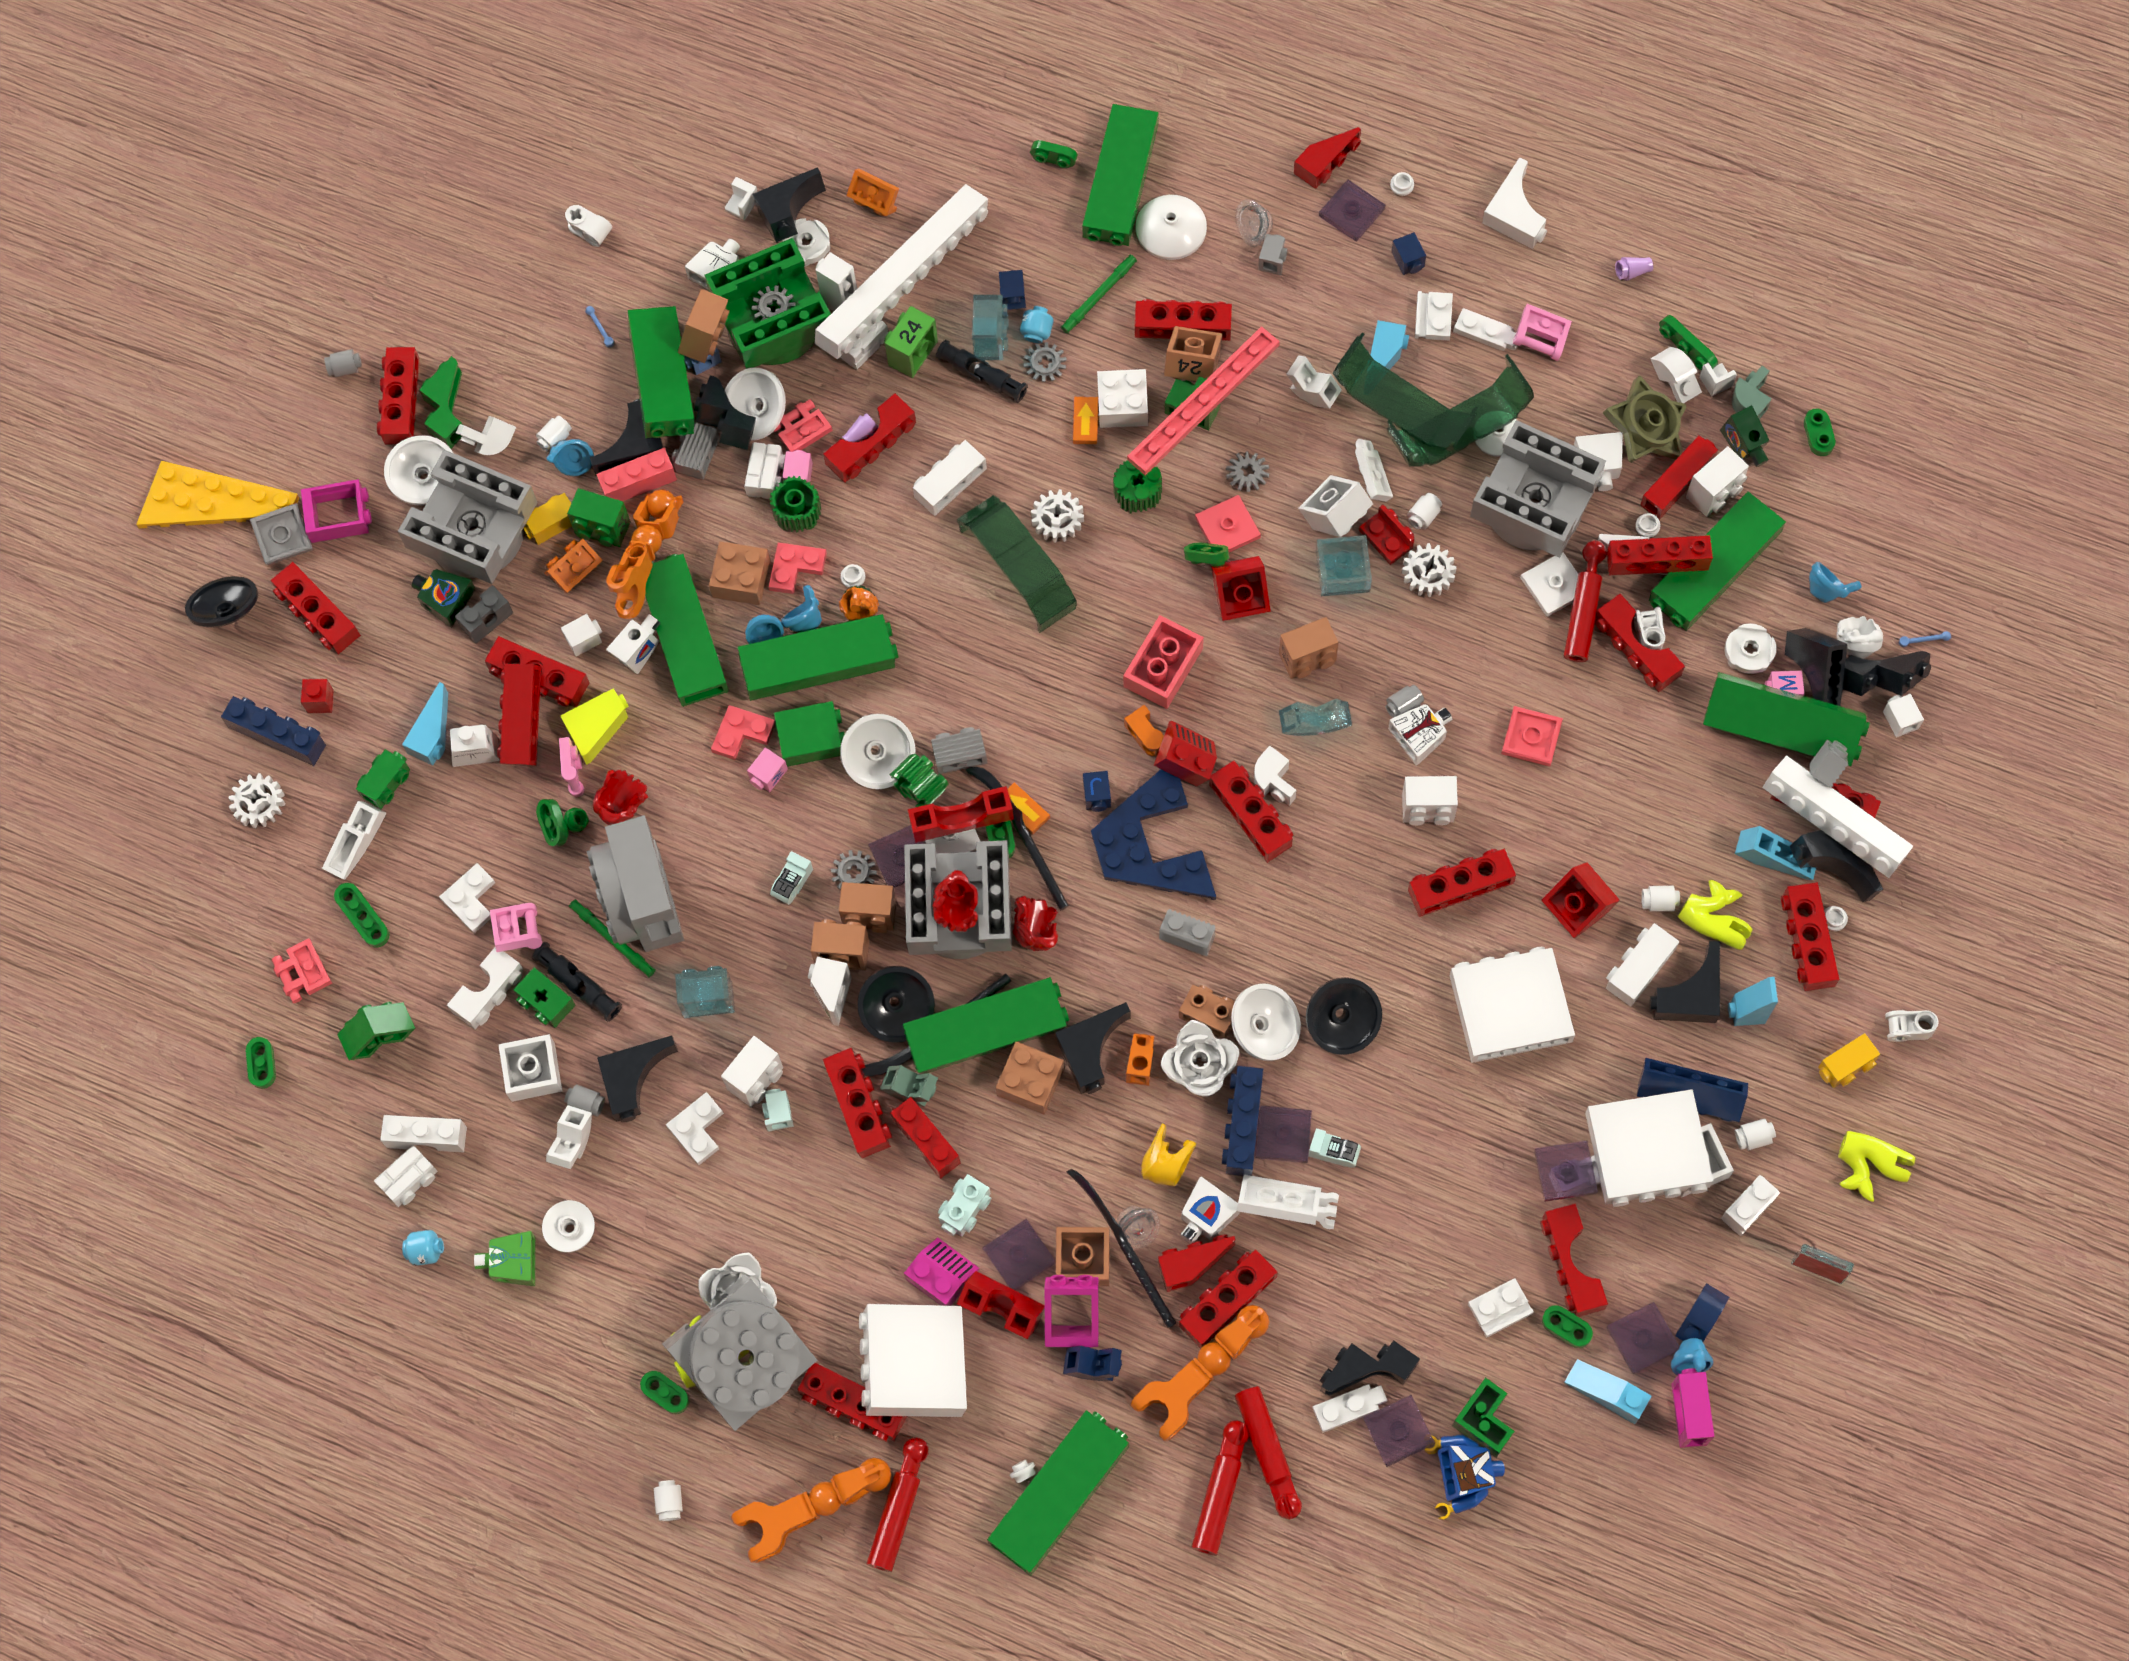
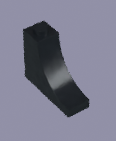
[752,167,826,243]
[590,398,664,476]
[1784,628,1847,706]
[1790,830,1884,903]
[1649,941,1720,1023]
[1056,1002,1131,1094]
[597,1035,678,1122]

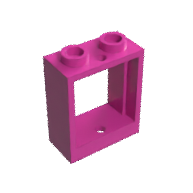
[301,479,372,543]
[1044,1275,1099,1347]
[1671,1368,1715,1448]

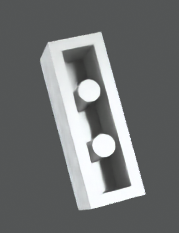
[816,252,857,312]
[913,440,987,516]
[1606,923,1680,1007]

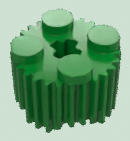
[1113,460,1162,514]
[770,476,821,533]
[889,754,949,807]

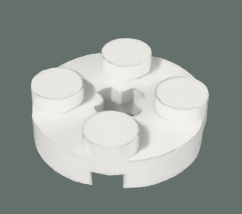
[783,218,830,267]
[1725,624,1776,674]

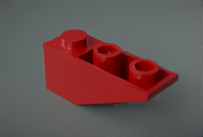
[1294,127,1361,189]
[1158,1234,1236,1292]

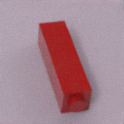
[1640,435,1718,520]

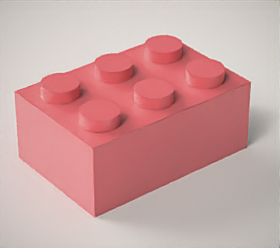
[1123,615,1203,709]

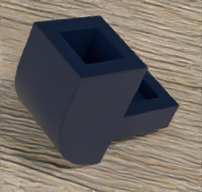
[999,270,1026,310]
[1675,1283,1730,1342]
[1063,1346,1122,1381]

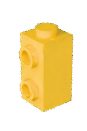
[523,492,572,545]
[1818,1033,1880,1088]

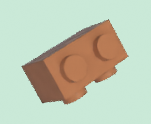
[1179,985,1235,1039]

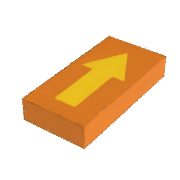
[1073,397,1098,444]
[1008,782,1050,835]

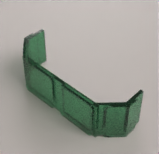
[1333,332,1478,452]
[1387,354,1534,467]
[957,495,1077,633]

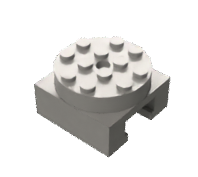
[1470,420,1606,558]
[398,450,538,584]
[587,815,685,952]
[904,840,1012,959]
[662,1274,818,1431]

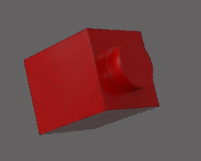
[301,679,334,713]

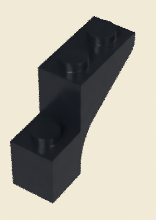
[694,375,756,450]
[1843,651,1931,697]
[1320,1340,1420,1396]

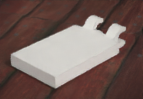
[1237,1175,1339,1229]

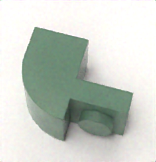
[1731,366,1772,420]
[880,1065,938,1107]

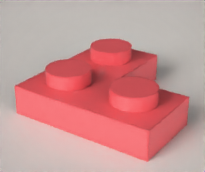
[769,542,827,594]
[711,705,776,760]

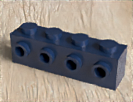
[221,696,326,766]
[1637,1058,1748,1122]
[1222,1066,1263,1176]

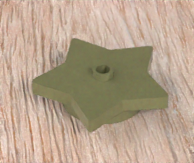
[1603,376,1686,463]

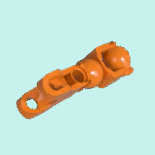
[606,489,684,619]
[1131,1305,1270,1441]
[731,1457,891,1563]

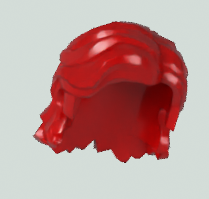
[593,769,648,825]
[932,870,978,932]
[1013,896,1058,951]

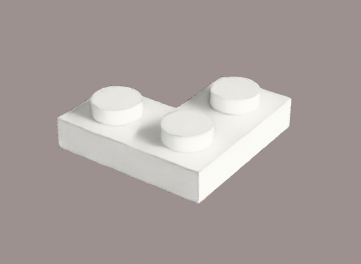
[439,863,495,934]
[666,1092,724,1165]

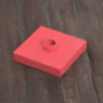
[1195,495,1261,552]
[1501,706,1563,767]

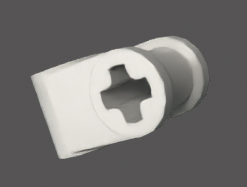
[565,205,612,247]
[1634,607,1665,650]
[1885,1010,1938,1042]

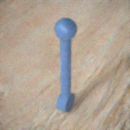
[585,306,614,348]
[1899,631,1951,647]

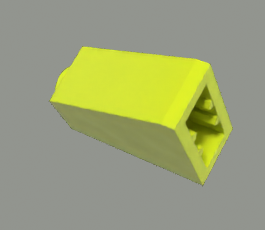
[560,688,629,765]

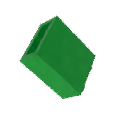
[774,701,845,767]

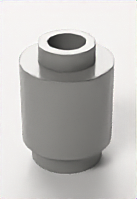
[324,349,362,377]
[1385,685,1424,718]
[564,1084,605,1117]

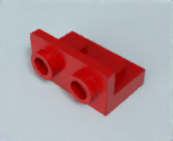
[1359,504,1414,565]

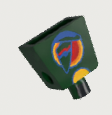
[1720,405,1769,467]
[411,569,476,628]

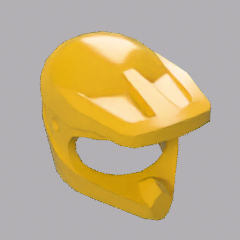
[1141,1123,1196,1186]

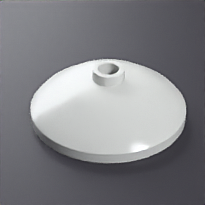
[1136,195,1207,260]
[725,368,786,440]
[384,436,453,505]
[840,714,915,789]
[1231,984,1301,1061]

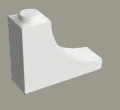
[1483,158,1547,249]

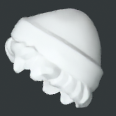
[1836,616,1883,659]

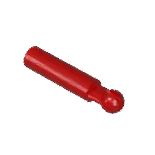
[1564,540,1607,662]
[1235,1386,1302,1520]
[1191,1420,1249,1556]
[866,1437,929,1572]

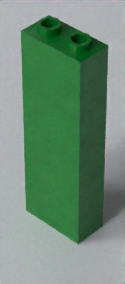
[1082,104,1159,246]
[628,306,694,438]
[1648,491,1786,631]
[645,554,729,707]
[738,614,899,701]
[1703,672,1870,766]
[903,977,1069,1074]
[987,1410,1129,1576]

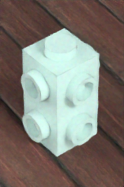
[938,1174,992,1237]

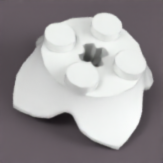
[1161,1020,1239,1096]
[698,1253,777,1310]

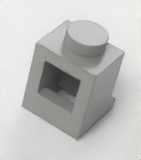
[1258,234,1288,275]

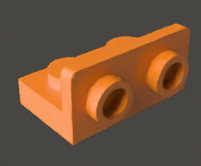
[846,168,899,216]
[544,539,603,594]

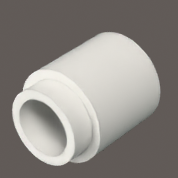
[536,416,572,452]
[1407,493,1442,530]
[1642,885,1680,912]
[1735,1118,1776,1151]
[654,1480,683,1521]

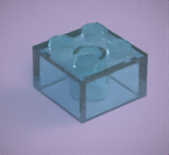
[972,295,1009,360]
[1316,535,1372,597]
[675,966,735,1018]

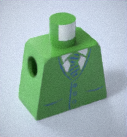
[474,1231,536,1286]

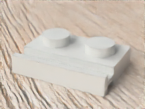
[1415,291,1453,341]
[1468,1278,1534,1338]

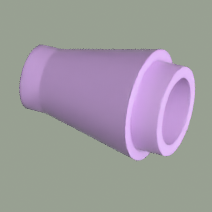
[1615,257,1653,281]
[842,413,878,442]

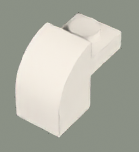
[1651,347,1702,403]
[1287,355,1342,409]
[456,416,516,455]
[1254,746,1296,806]
[546,1105,592,1169]

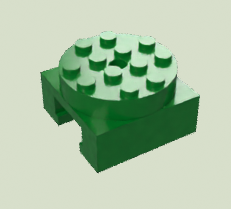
[704,238,831,369]

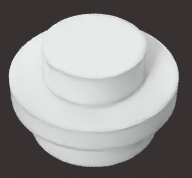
[1390,172,1414,196]
[1635,513,1660,538]
[841,564,865,588]
[1824,906,1848,931]
[1010,1460,1036,1483]

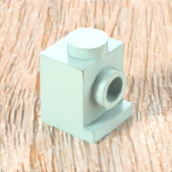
[762,1089,793,1132]

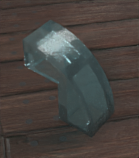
[1279,699,1352,736]

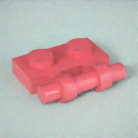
[774,399,832,452]
[272,938,333,1003]

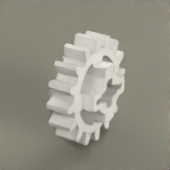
[1031,489,1084,543]
[1402,543,1456,597]
[229,773,285,828]

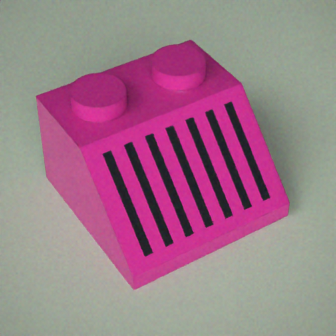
[904,1237,980,1306]

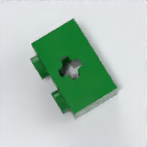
[513,967,576,1028]

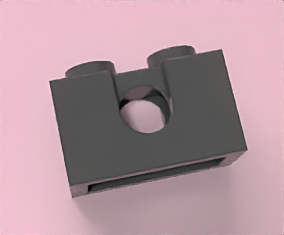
[455,585,513,644]

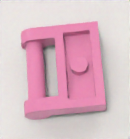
[1513,304,1572,361]
[559,737,584,797]
[490,903,542,952]

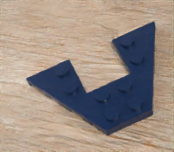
[1091,769,1216,900]

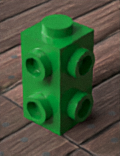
[356,749,410,810]

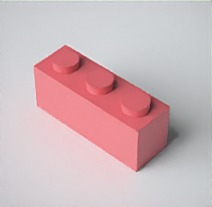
[596,448,677,501]

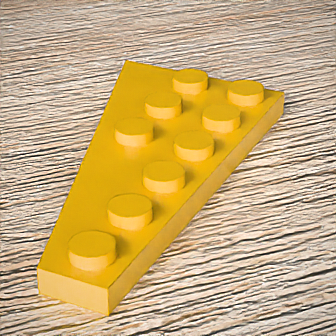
[136,461,299,529]

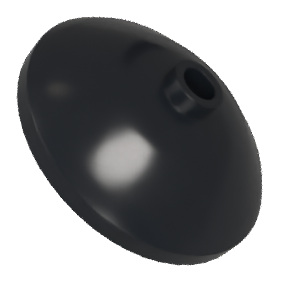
[185,576,258,628]
[857,966,935,1043]
[1306,977,1382,1055]

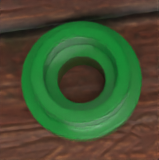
[564,808,589,833]

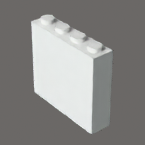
[1450,947,1575,1063]
[1585,1090,1713,1207]
[859,1304,967,1417]

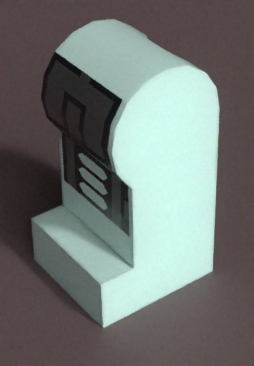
[770,851,813,905]
[1308,1128,1361,1168]

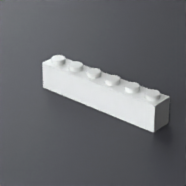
[1762,756,1913,878]

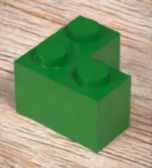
[1164,376,1220,431]
[337,1002,416,1061]
[1452,1377,1515,1458]

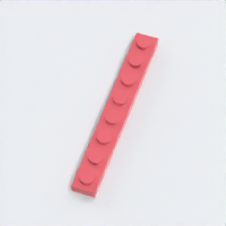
[1127,326,1280,475]

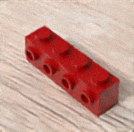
[497,663,541,766]
[798,1363,907,1442]

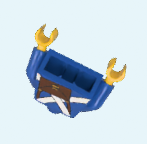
[1424,1435,1505,1520]

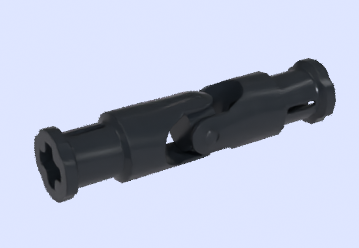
[935,339,1028,403]
[532,942,622,1022]

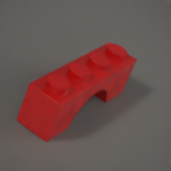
[823,393,916,483]
[1595,593,1685,692]
[908,786,1014,843]
[1540,1203,1608,1317]

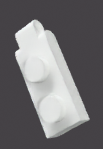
[1453,308,1517,351]
[1355,439,1393,502]
[1313,1385,1388,1433]

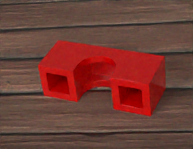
[890,1097,961,1179]
[957,1271,1045,1340]

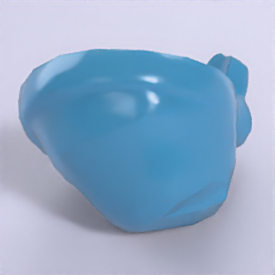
[547,439,594,476]
[1809,562,1862,603]
[781,585,822,633]
[745,614,784,644]
[1671,1338,1714,1375]

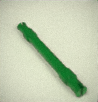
[1061,254,1137,334]
[569,899,656,978]

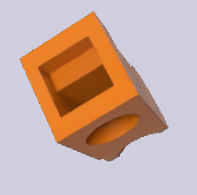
[1124,704,1164,756]
[1126,1033,1155,1086]

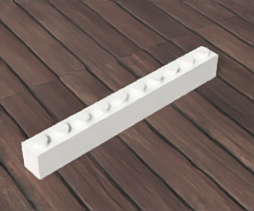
[815,184,988,359]

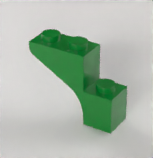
[419,356,463,449]

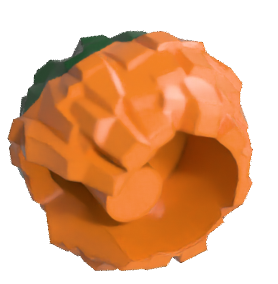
[839,585,879,621]

